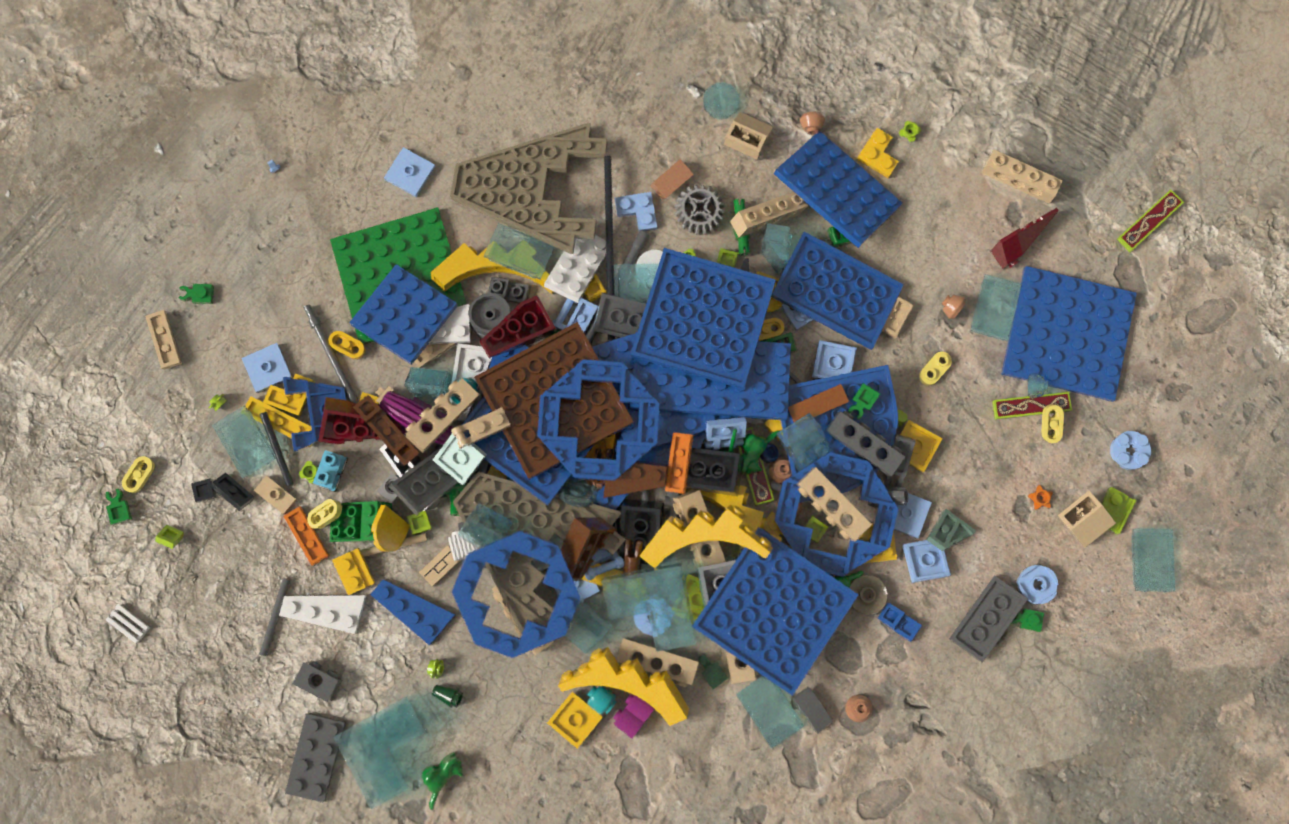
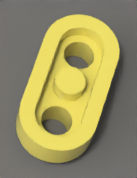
[919,352,952,386]
[1041,404,1064,443]
[122,456,155,493]
[308,499,342,529]

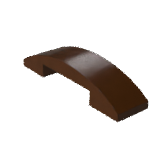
[353,394,420,466]

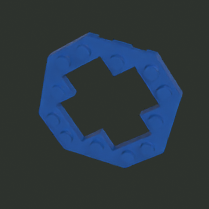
[537,360,659,481]
[774,452,898,577]
[452,530,581,658]

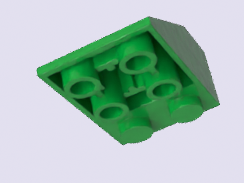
[330,501,392,543]

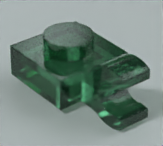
[697,654,728,689]

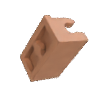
[650,159,694,199]

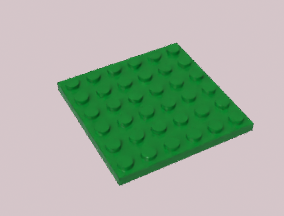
[330,207,467,345]

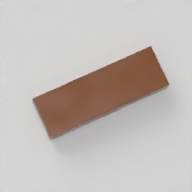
[788,384,849,425]

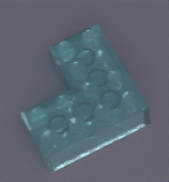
[601,562,697,652]
[334,696,426,810]

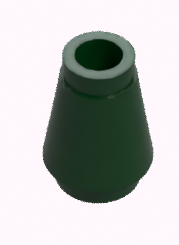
[432,685,463,708]

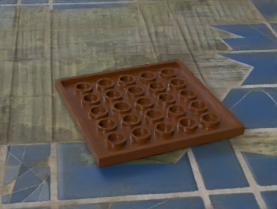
[474,322,634,480]

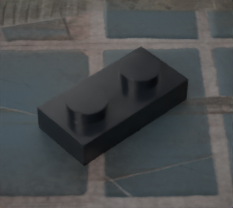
[210,472,254,511]

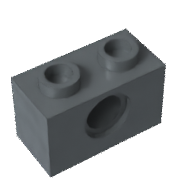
[292,660,343,702]

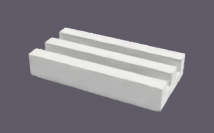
[105,604,150,643]

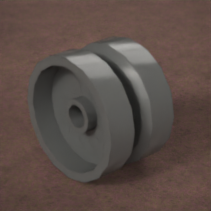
[468,293,511,339]

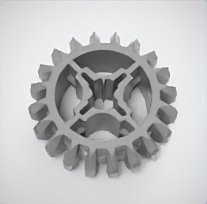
[675,184,725,235]

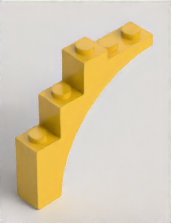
[431,240,554,294]
[700,485,782,542]
[640,504,773,568]
[558,647,689,726]

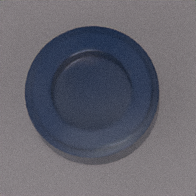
[760,443,779,463]

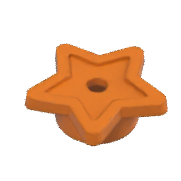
[1028,485,1053,510]

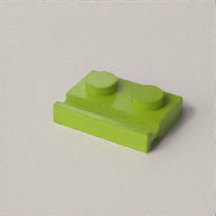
[1101,487,1137,535]

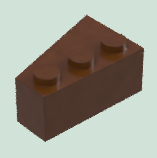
[603,457,669,498]
[560,517,616,581]

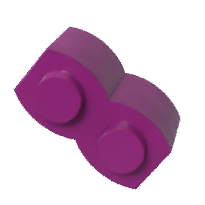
[613,694,654,739]

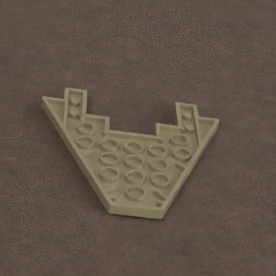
[450,123,608,254]
[453,472,626,634]

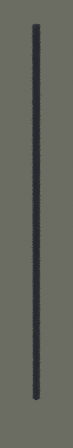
[604,156,620,551]

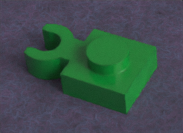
[179,284,214,304]
[848,383,880,420]
[106,489,132,525]
[1010,609,1044,632]

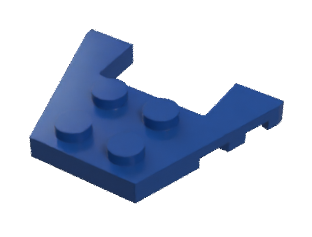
[283,377,346,452]

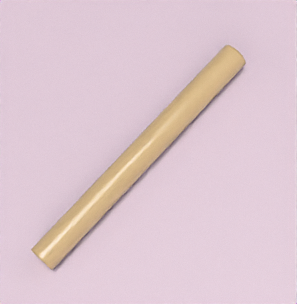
[361,533,427,557]

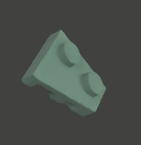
[926,509,976,551]

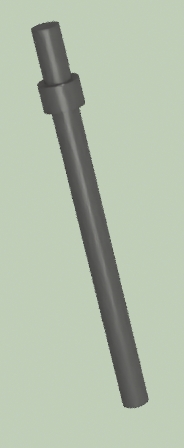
[303,304,359,404]

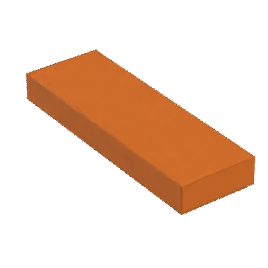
[665,432,694,494]
[283,506,330,566]

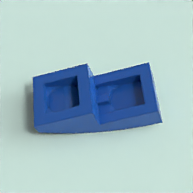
[877,602,922,643]

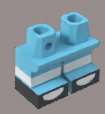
[313,450,348,493]

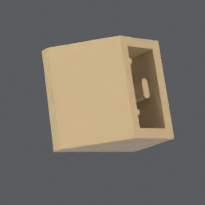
[724,112,773,160]
[1058,491,1116,548]

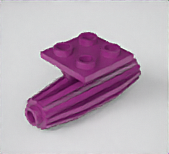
[379,391,453,445]

